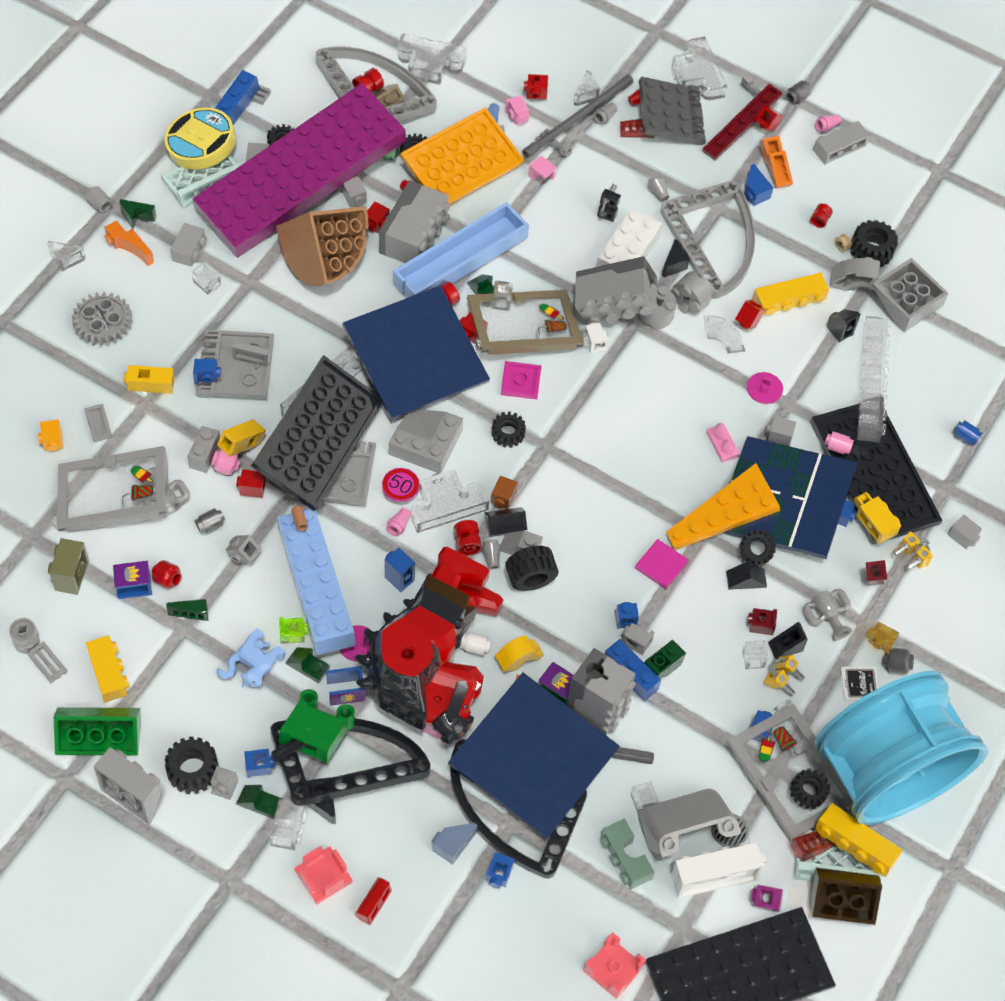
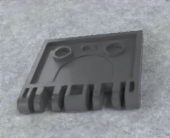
[639,76,706,145]

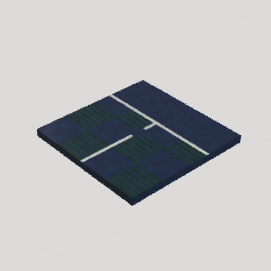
[723,436,857,560]

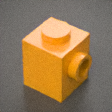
[38,419,64,451]

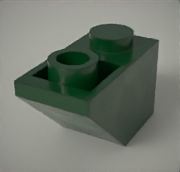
[644,639,686,677]

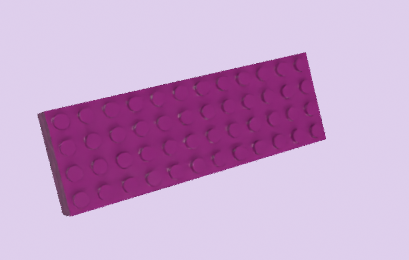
[192,83,406,258]

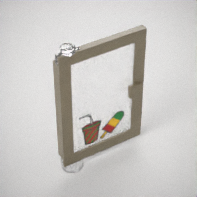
[467,289,589,355]

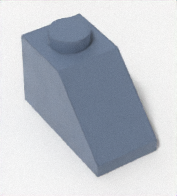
[432,823,478,865]

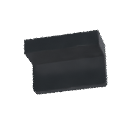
[484,507,528,535]

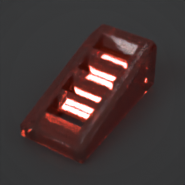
[620,118,655,138]
[790,831,836,862]

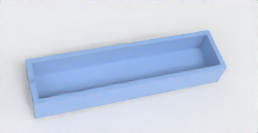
[393,202,529,298]
[277,509,355,655]

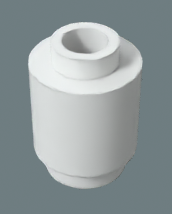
[461,632,491,656]

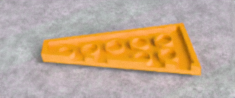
[666,463,780,550]

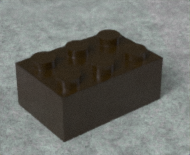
[810,867,882,925]

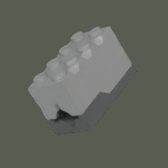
[379,180,450,263]
[575,256,657,325]
[567,648,636,736]

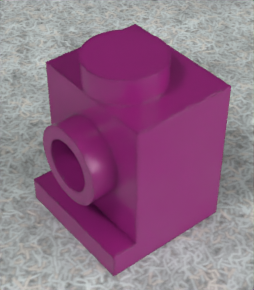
[751,884,784,911]

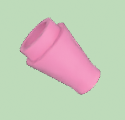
[815,115,841,133]
[386,508,411,536]

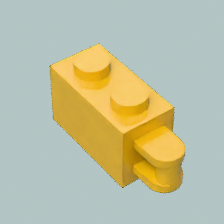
[854,492,901,544]

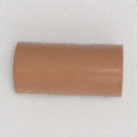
[291,506,308,531]

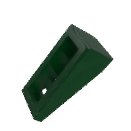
[166,599,209,621]

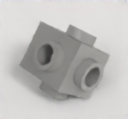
[226,535,262,563]

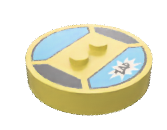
[165,108,236,170]

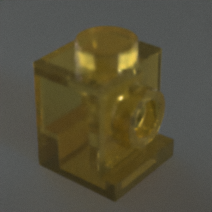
[866,622,899,655]

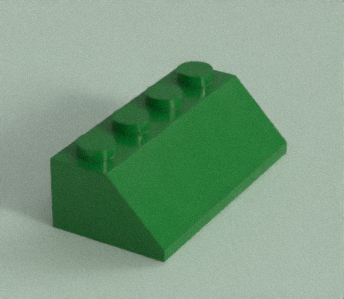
[53,707,141,755]

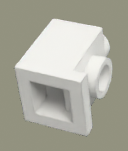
[584,322,609,353]

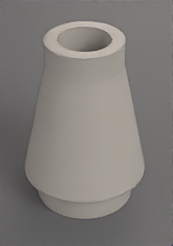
[593,103,617,124]
[648,175,670,202]
[482,539,501,569]

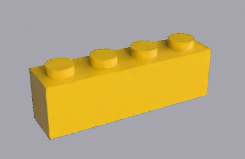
[752,272,829,315]
[815,803,903,878]

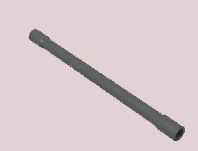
[522,74,634,159]

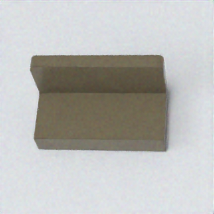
[373,84,405,107]

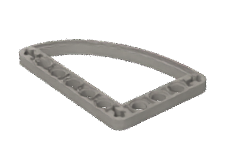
[316,46,437,122]
[661,181,755,299]

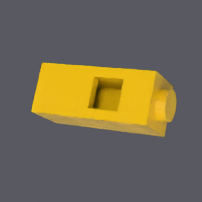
[123,365,175,394]
[217,419,266,457]

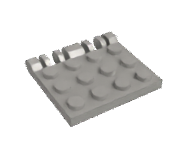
[196,330,274,400]
[289,441,376,507]

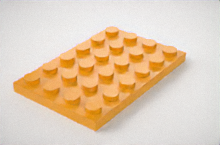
[400,107,525,205]

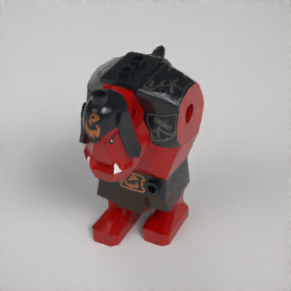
[355,547,504,745]

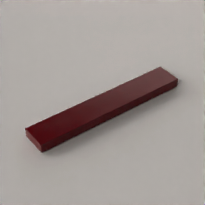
[702,83,782,161]

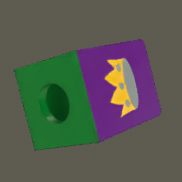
[539,662,573,705]

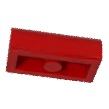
[354,877,392,925]

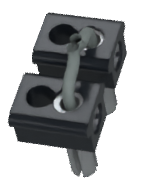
[597,184,621,222]

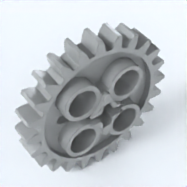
[71,292,133,346]

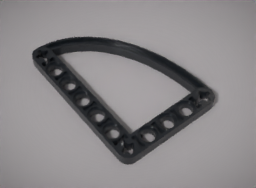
[270,718,431,806]
[450,739,587,879]

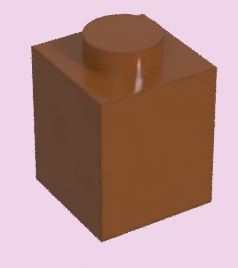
[491,475,518,509]

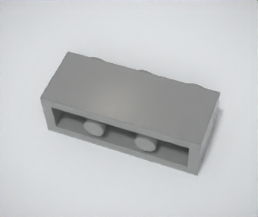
[813,121,870,165]

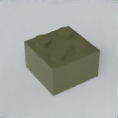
[48,538,89,595]

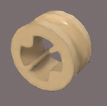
[835,234,852,252]

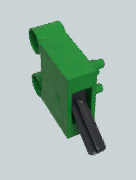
[271,689,355,763]

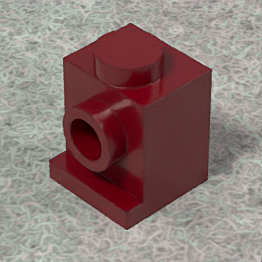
[865,560,888,586]
[747,608,777,636]

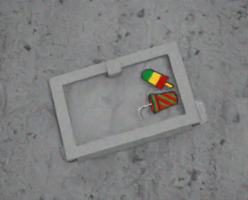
[53,446,175,532]
[727,699,854,841]

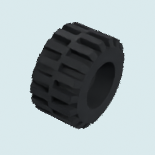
[850,220,898,267]
[505,545,559,591]
[165,736,218,794]

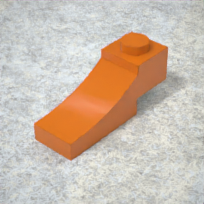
[759,136,793,189]
[104,220,154,266]

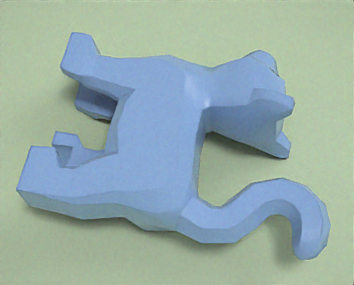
[216,628,286,688]

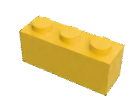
[85,635,130,703]

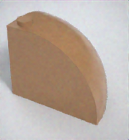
[276,206,368,286]

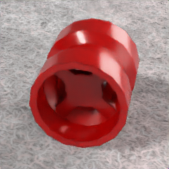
[810,203,833,228]

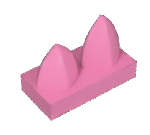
[706,423,740,463]

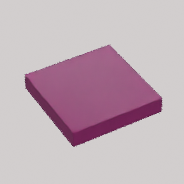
[501,361,542,400]
[635,539,689,590]

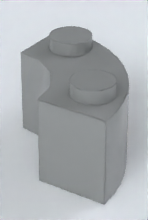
[830,257,880,291]

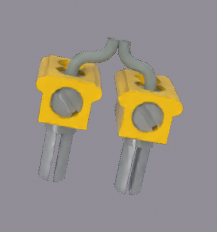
[892,532,933,570]
[764,655,805,696]

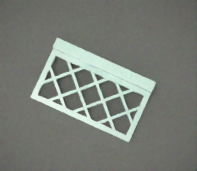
[162,155,241,208]
[795,830,882,881]

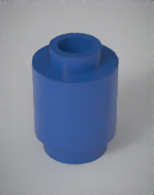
[953,420,983,446]

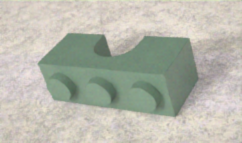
[600,818,655,890]

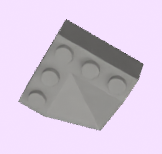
[872,258,948,331]
[389,410,463,474]
[93,747,161,825]

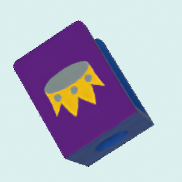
[113,560,152,599]
[326,666,365,706]

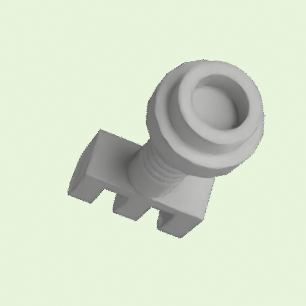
[741,73,761,95]
[535,128,572,156]

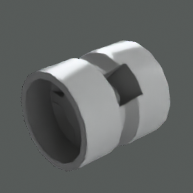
[9,618,40,654]

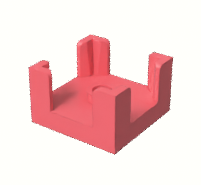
[583,932,646,999]

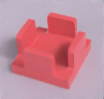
[294,846,353,905]

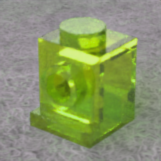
[279,617,308,644]

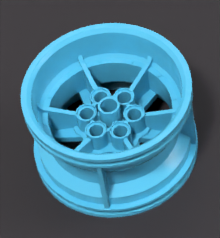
[814,671,988,825]

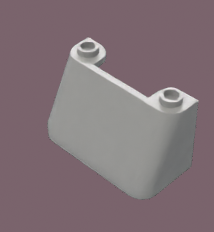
[641,789,741,857]

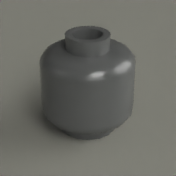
[884,648,914,674]

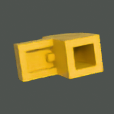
[495,635,544,672]

